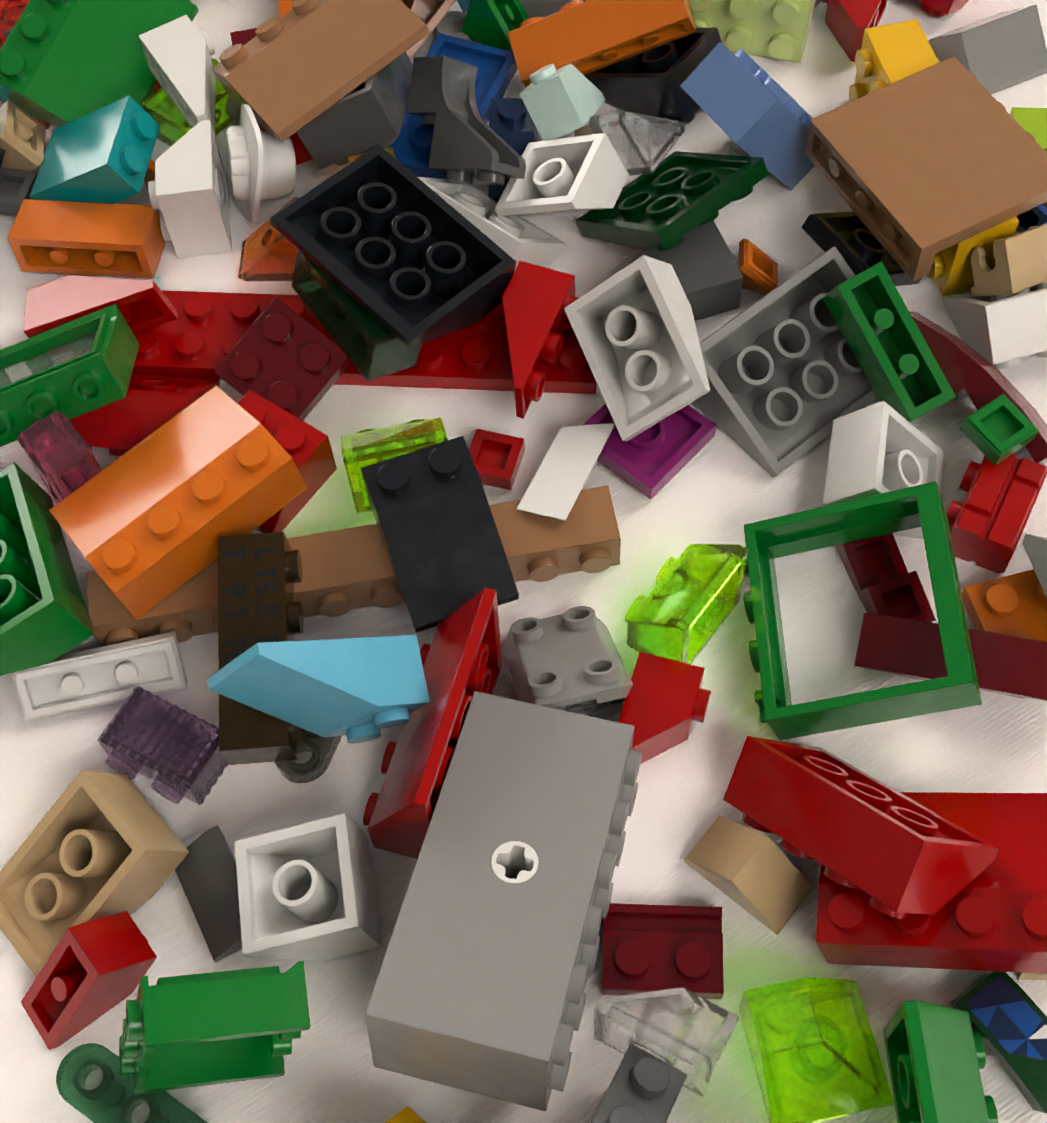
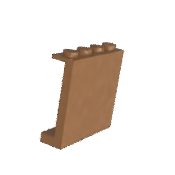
[805,56,1047,282]

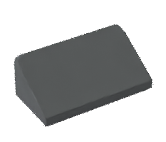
[175,825,242,963]

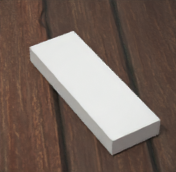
[11,631,188,722]

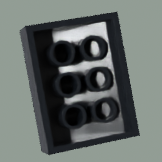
[270,144,516,348]

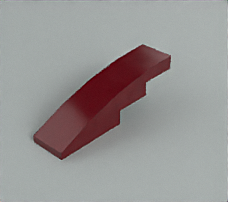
[909,311,1047,464]
[854,613,1047,701]

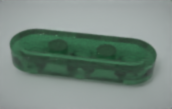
[56,1043,207,1123]

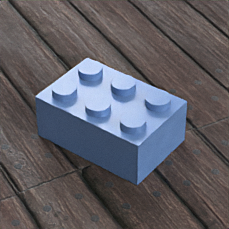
[680,42,815,190]

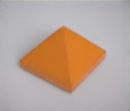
[738,238,778,294]

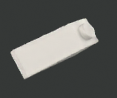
[139,15,215,134]

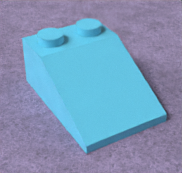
[207,635,430,744]

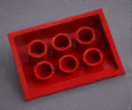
[363,588,502,859]
[816,792,1047,974]

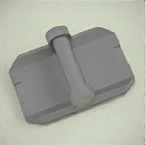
[503,606,633,711]

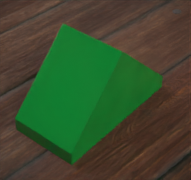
[461,0,529,52]

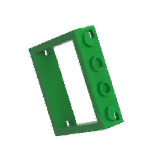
[739,481,982,740]

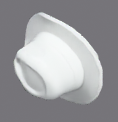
[226,104,296,224]

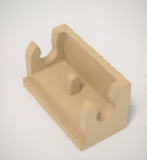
[971,223,1047,297]

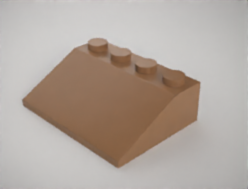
[212,0,431,142]

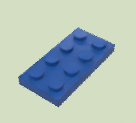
[371,33,517,179]

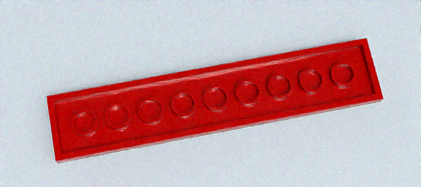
[132,290,597,394]

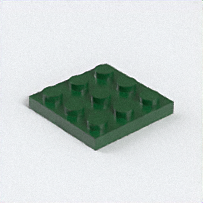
[576,151,769,251]

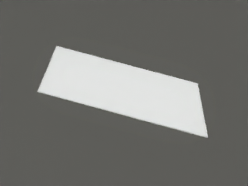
[516,423,615,521]

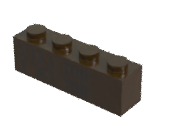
[218,532,306,765]

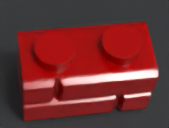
[947,454,1047,574]

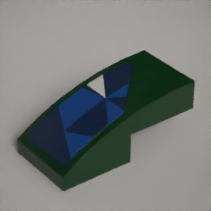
[950,971,1047,1113]

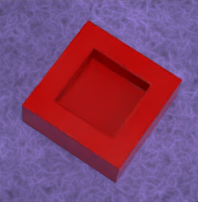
[469,429,525,490]

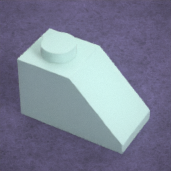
[520,63,606,141]

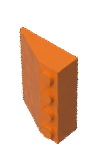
[49,386,308,620]

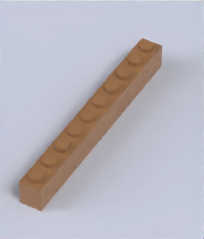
[87,485,621,647]

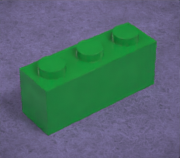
[822,261,956,422]

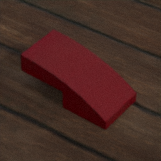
[836,533,936,623]

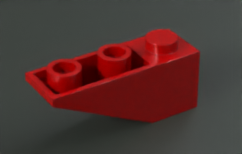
[502,261,579,419]

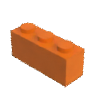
[7,199,167,279]

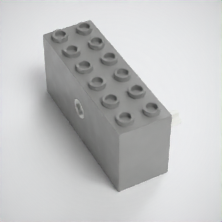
[365,691,642,1112]

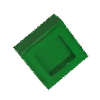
[960,394,1039,466]

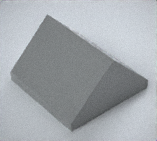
[929,4,1047,94]

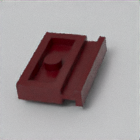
[602,903,724,999]

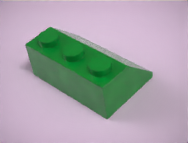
[883,1000,998,1123]

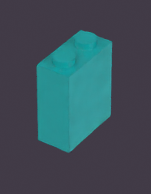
[30,96,161,204]

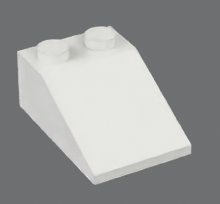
[564,255,710,441]

